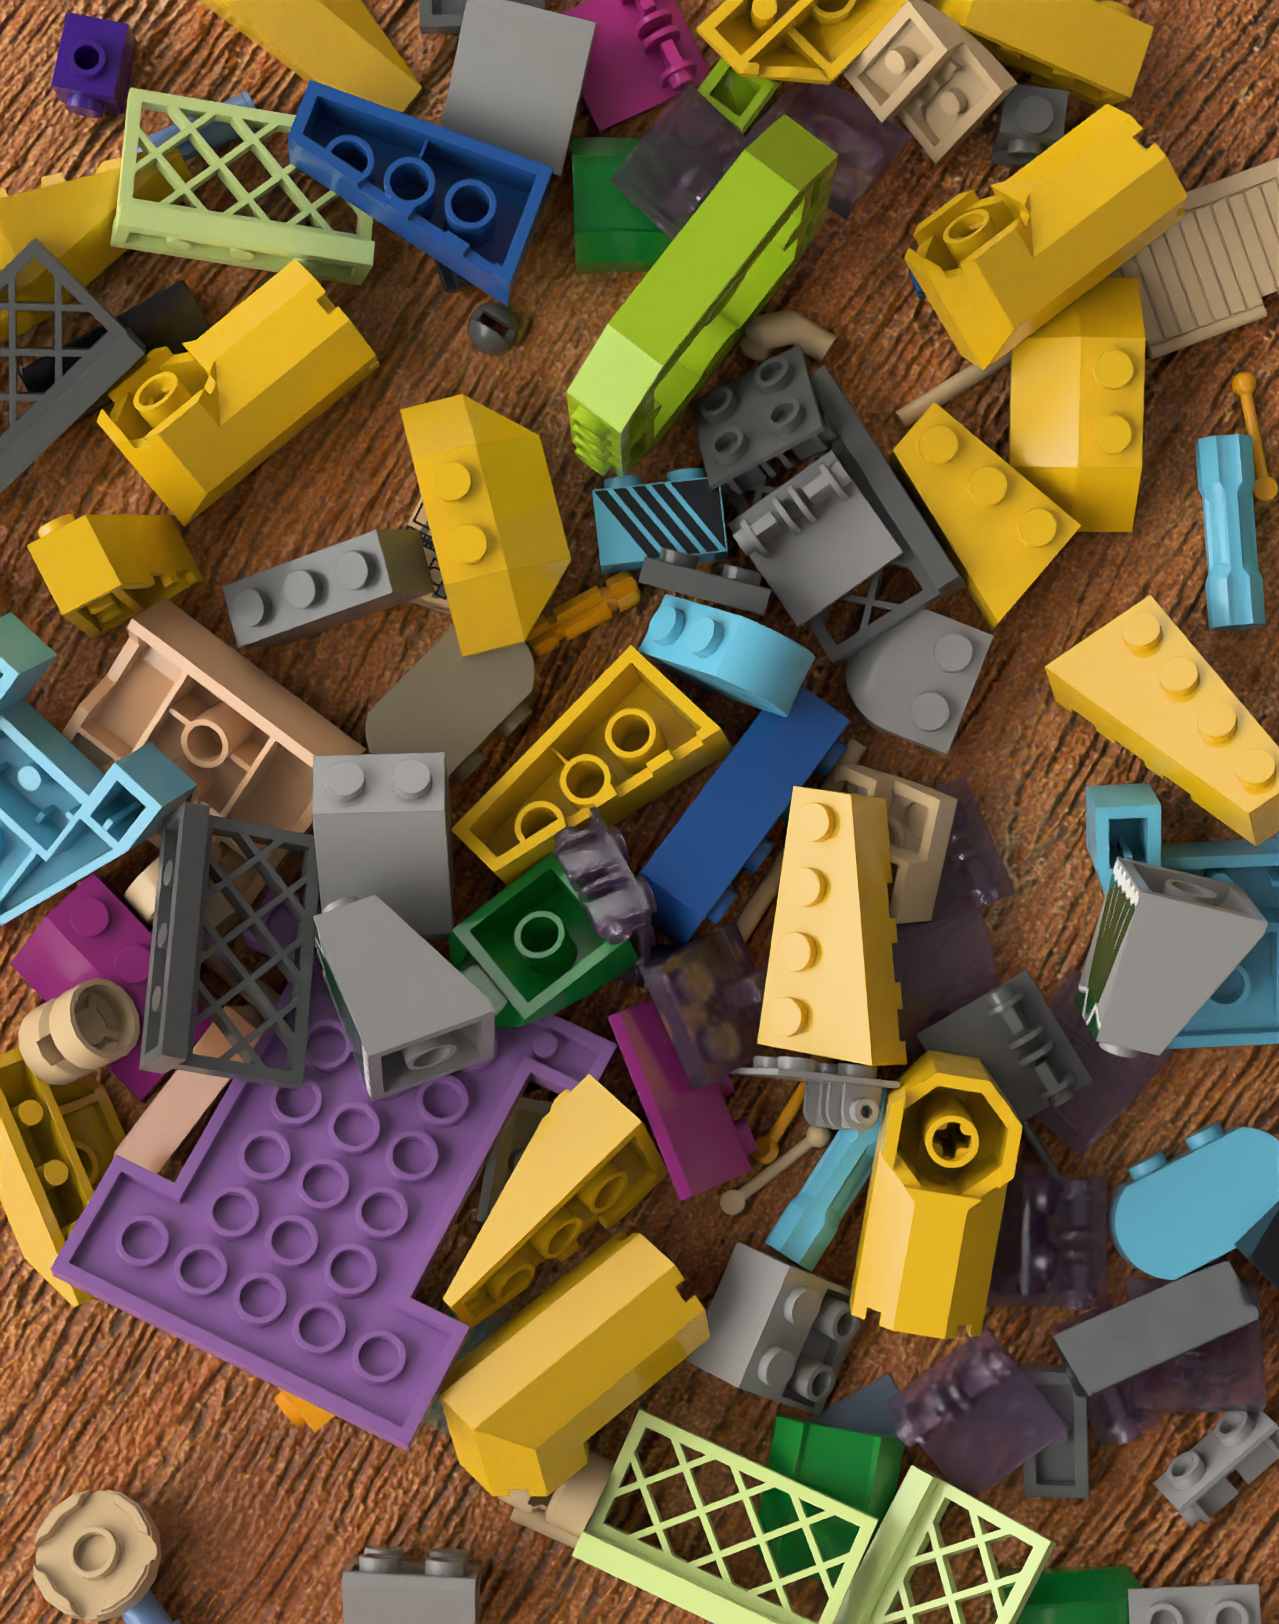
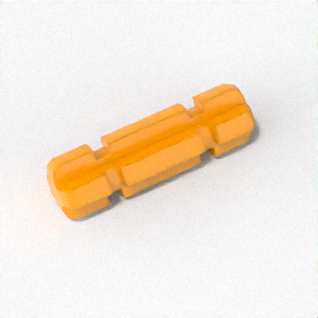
[526,571,642,656]

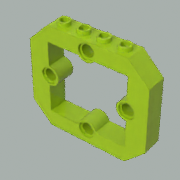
[566,113,839,479]

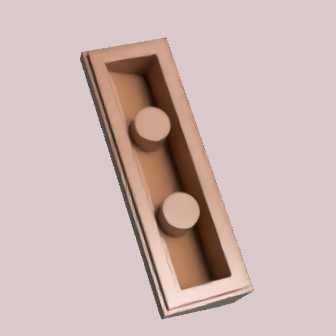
[113,1005,263,1174]

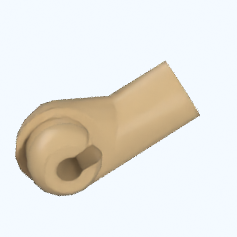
[739,309,837,364]

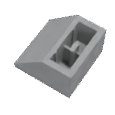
[687,1242,861,1416]
[342,1545,482,1624]

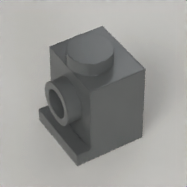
[991,84,1069,168]

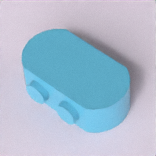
[638,594,816,717]
[1107,1121,1279,1280]

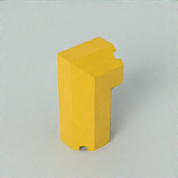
[904,104,1188,371]
[96,259,380,527]
[849,1050,1023,1339]
[439,1231,710,1496]

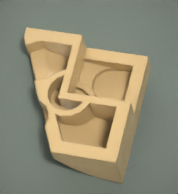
[834,762,958,924]

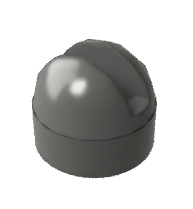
[468,302,519,355]

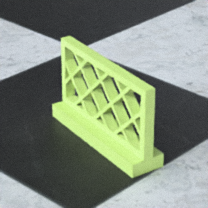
[110,88,375,285]
[572,1409,879,1624]
[834,1465,1056,1624]

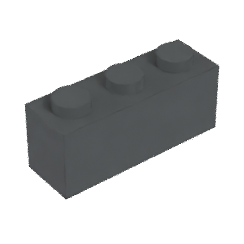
[222,529,435,648]

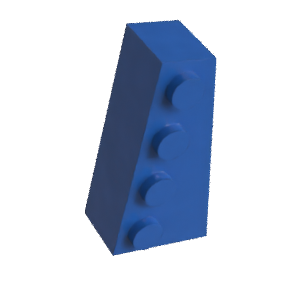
[287,80,553,307]
[622,685,850,945]

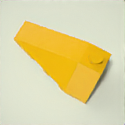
[198,0,423,114]
[0,147,196,342]

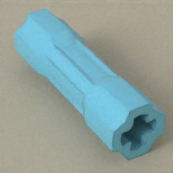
[1195,434,1266,632]
[765,1088,886,1272]

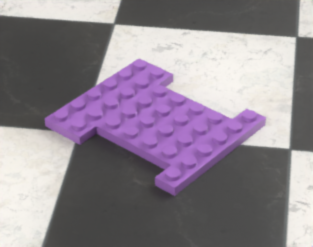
[50,889,617,1452]

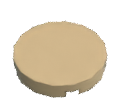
[33,1490,162,1622]

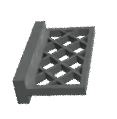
[0,236,146,494]
[701,365,968,665]
[139,802,319,1090]

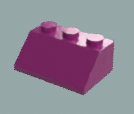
[10,872,227,1102]
[608,989,758,1201]

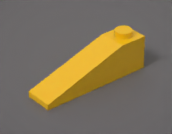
[443,1074,669,1329]

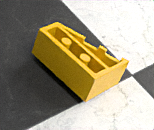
[931,0,1154,107]
[888,402,1082,632]
[26,514,205,639]

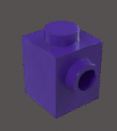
[51,12,138,118]

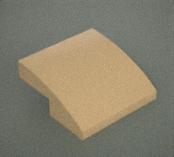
[843,0,1018,164]

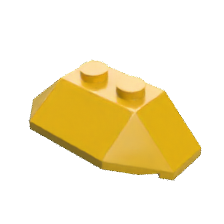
[696,0,908,85]
[1008,277,1146,533]
[400,394,571,658]
[0,1048,126,1307]

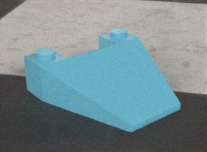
[0,612,197,926]
[1086,783,1279,1049]

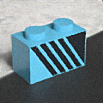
[592,468,728,574]

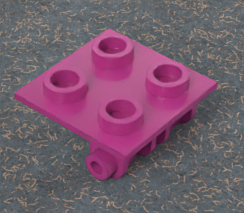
[561,0,710,133]

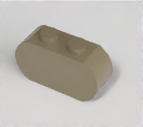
[365,625,537,785]

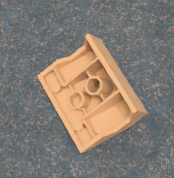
[61,597,367,908]

